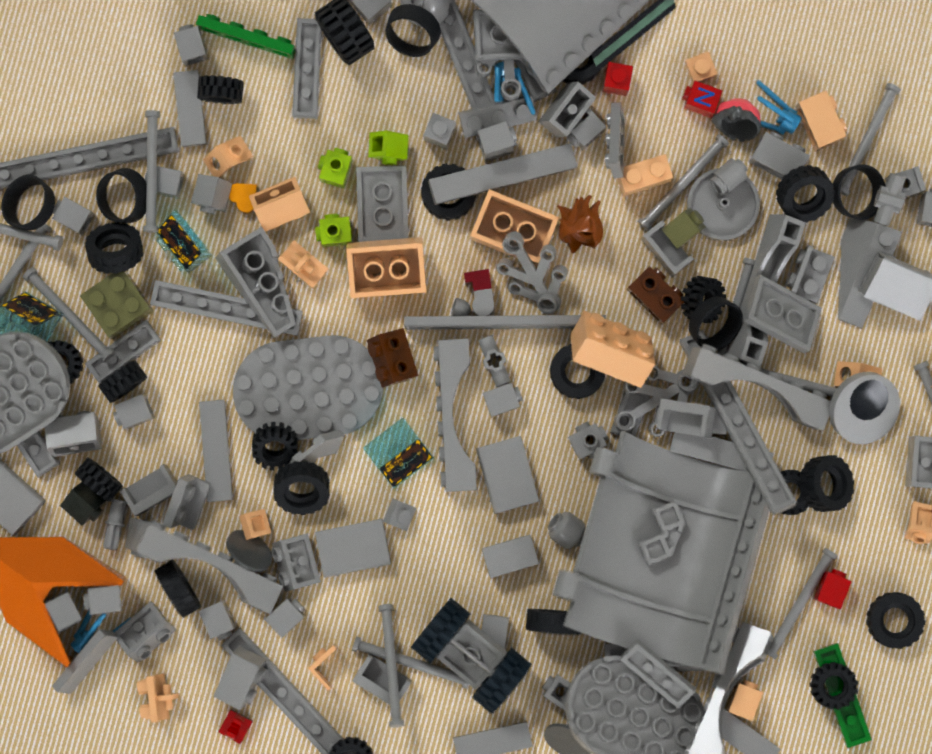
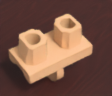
[278,240,329,288]
[137,673,179,723]

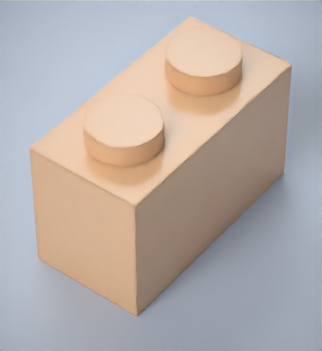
[795,91,847,152]
[617,154,673,197]
[249,177,310,232]

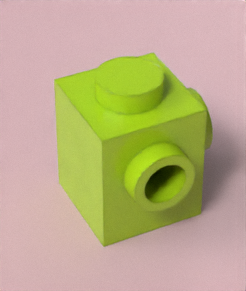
[368,130,409,165]
[318,148,353,189]
[315,214,353,247]

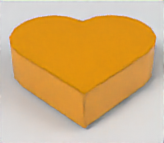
[229,183,257,214]

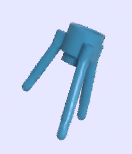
[494,62,535,114]
[756,80,802,135]
[71,609,131,653]

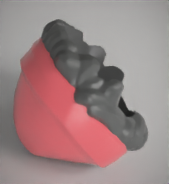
[712,98,762,142]

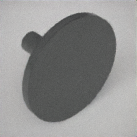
[226,530,272,572]
[544,723,591,754]

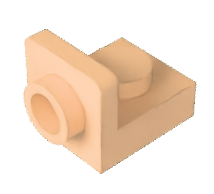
[904,501,932,544]

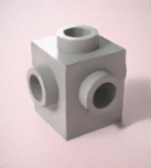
[567,421,609,460]

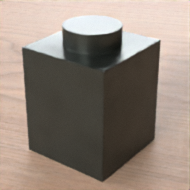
[60,481,106,526]

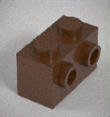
[626,266,684,325]
[367,328,419,388]

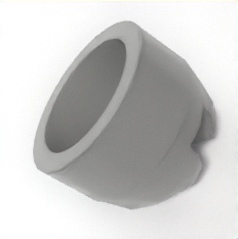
[451,298,470,316]

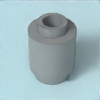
[709,158,747,195]

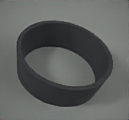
[385,4,441,57]
[833,164,885,220]
[96,168,146,223]
[1,175,55,230]
[689,297,743,351]

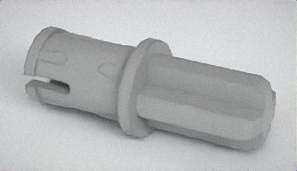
[103,499,127,550]

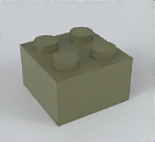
[80,271,154,339]

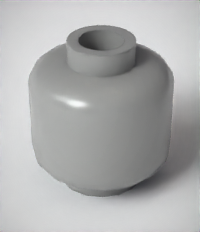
[548,512,586,549]

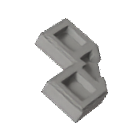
[289,430,345,464]
[638,500,686,566]

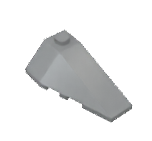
[838,217,902,328]
[216,227,296,338]

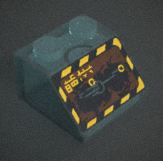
[156,210,213,273]
[0,291,64,342]
[363,418,434,488]

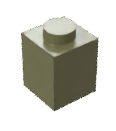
[662,208,706,249]

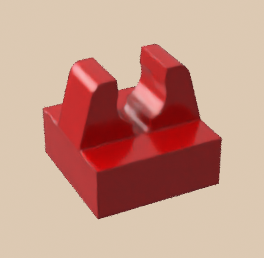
[219,709,253,744]

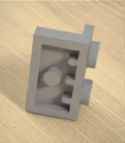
[787,245,835,304]
[162,474,211,530]
[271,533,321,592]
[115,601,176,662]

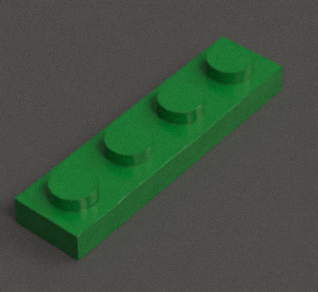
[196,14,296,59]
[813,643,872,748]

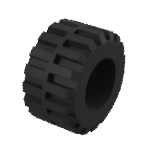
[315,0,375,65]

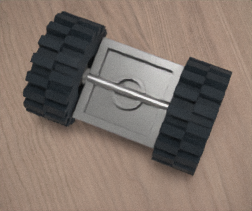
[411,598,532,714]

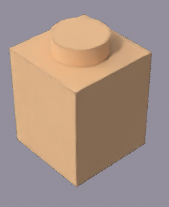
[726,679,763,721]

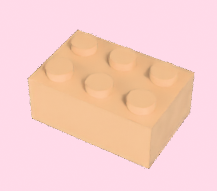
[470,189,559,266]
[346,237,426,298]
[571,310,655,388]

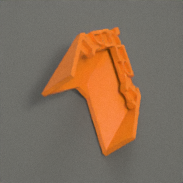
[0,537,127,667]

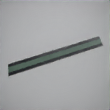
[591,0,676,71]

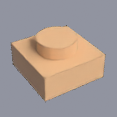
[685,51,717,83]
[239,509,272,540]

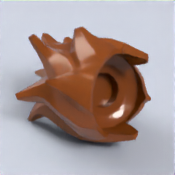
[557,195,603,254]

